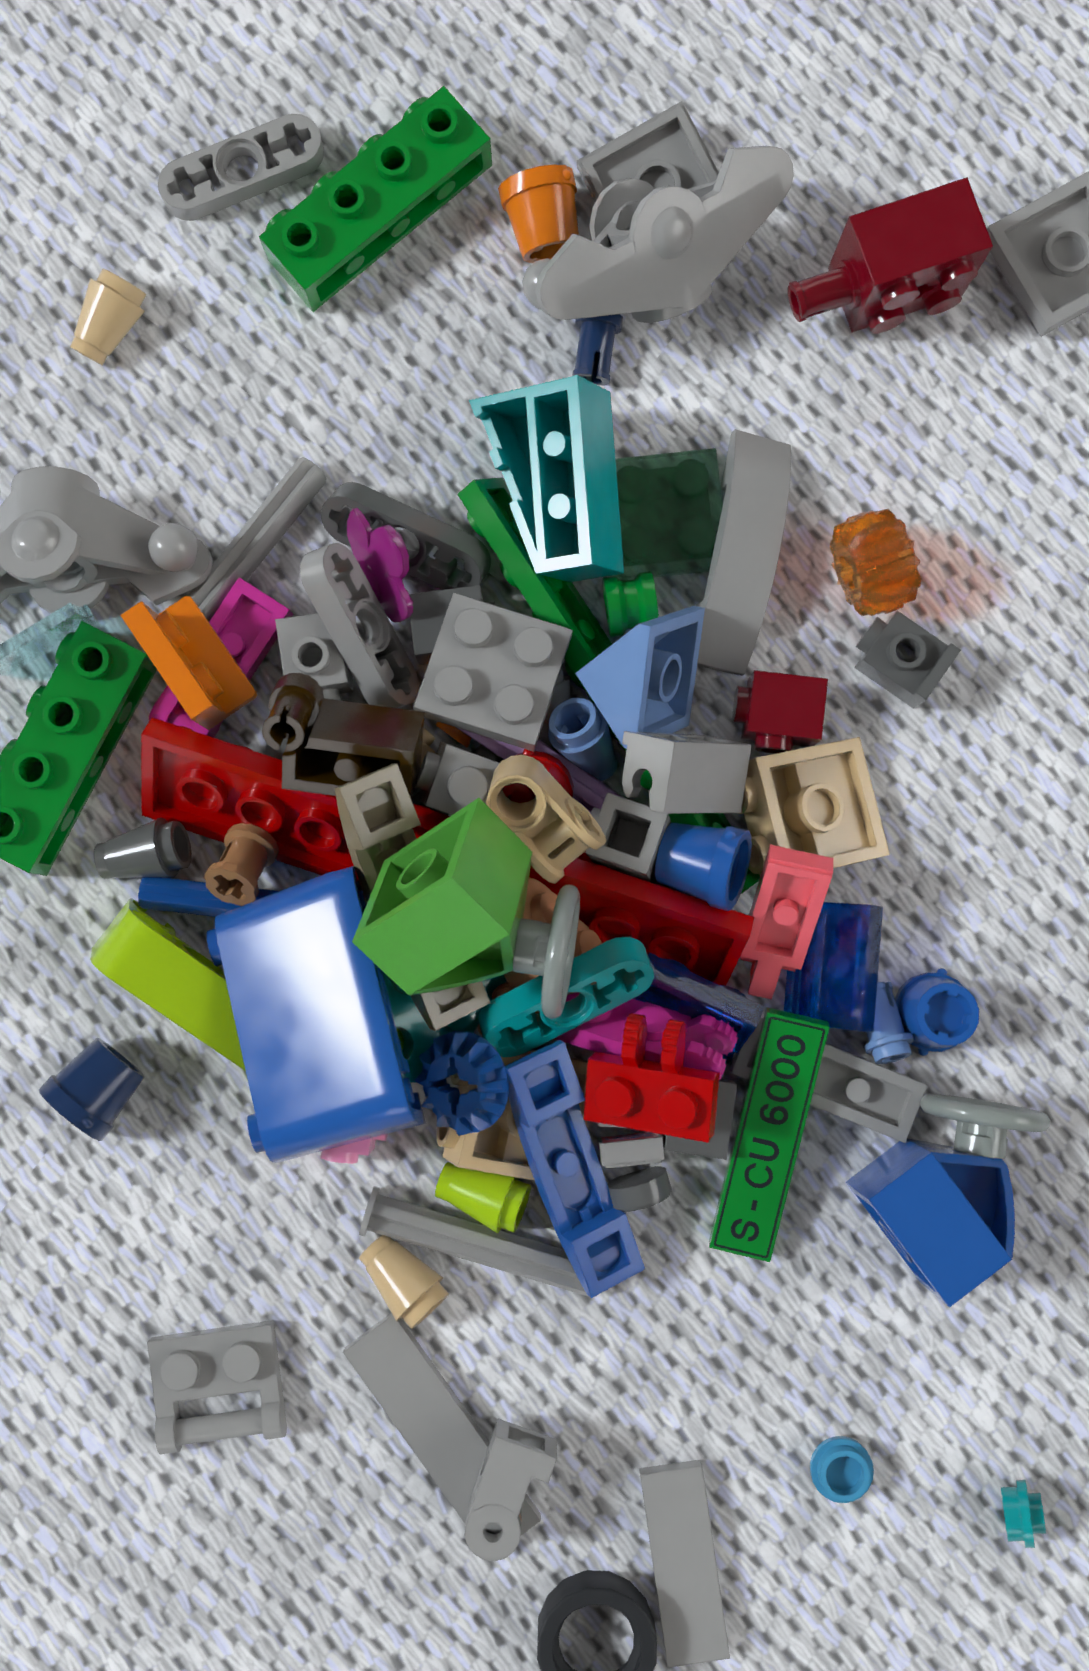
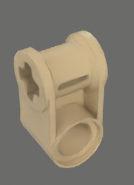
[486,755,606,884]

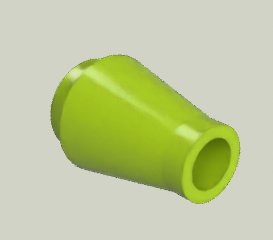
[435,1162,531,1234]

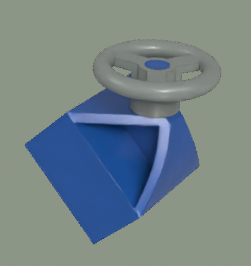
[846,1094,1050,1308]

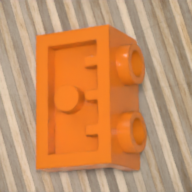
[120,596,257,730]

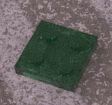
[609,448,723,581]

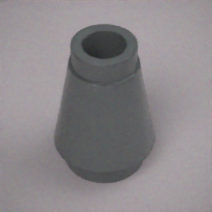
[94,818,192,879]

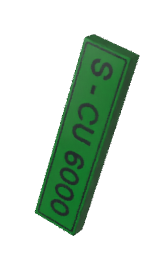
[709,1007,830,1262]

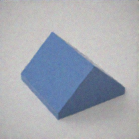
[575,606,705,749]

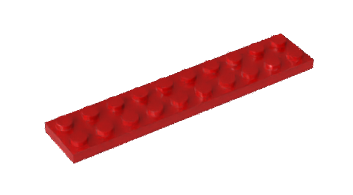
[141,717,754,1007]

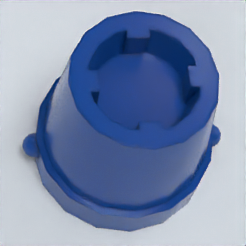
[655,823,752,911]
[895,968,979,1056]

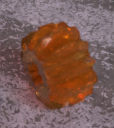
[829,509,922,616]

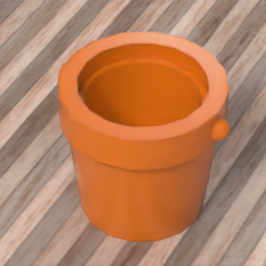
[498,164,579,263]

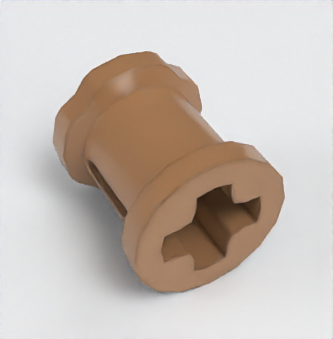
[204,823,279,906]

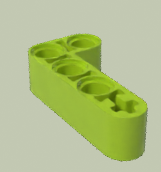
[90,898,246,1071]

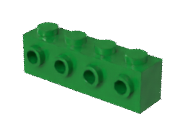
[259,86,492,312]
[0,620,157,876]

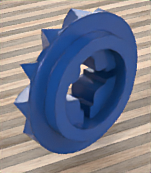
[414,1031,509,1136]

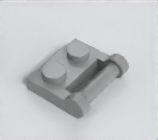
[147,1320,287,1455]

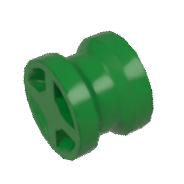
[602,571,659,638]

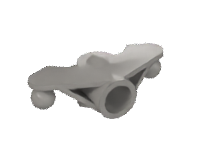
[522,146,794,323]
[0,466,213,617]

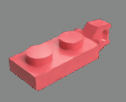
[740,844,834,1000]

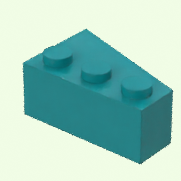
[469,375,624,582]

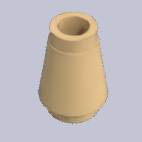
[70,269,146,366]
[359,1235,449,1329]

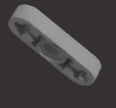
[158,114,324,221]
[300,543,418,708]

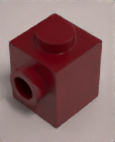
[732,670,828,754]

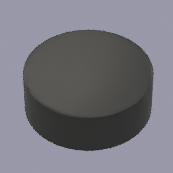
[607,1166,672,1212]

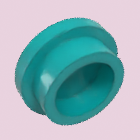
[1001,1480,1046,1548]

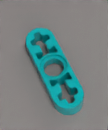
[478,937,654,1057]

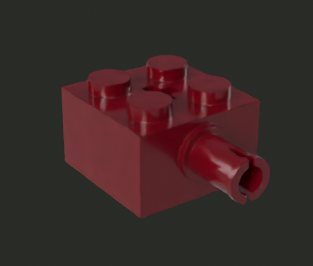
[787,177,993,334]

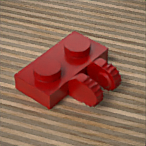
[584,1013,720,1143]

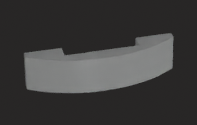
[696,429,791,676]

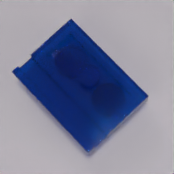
[784,902,883,1032]
[633,952,764,1065]

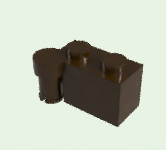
[262,673,425,799]

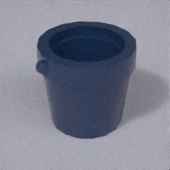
[39,1038,145,1141]

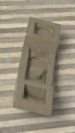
[335,763,490,1031]

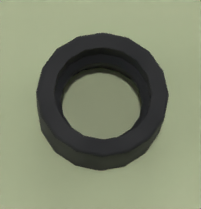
[537,1570,657,1671]

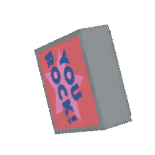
[598,1132,665,1168]

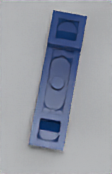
[505,1040,645,1298]

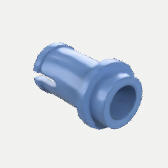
[853,982,914,1064]

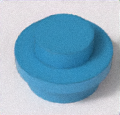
[810,1436,874,1503]

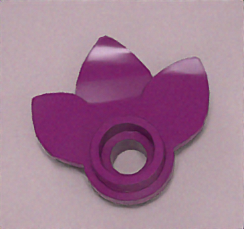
[347,508,413,623]

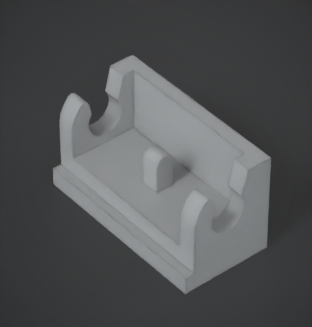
[622,731,752,814]

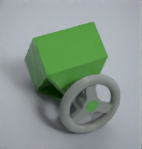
[352,798,580,1019]

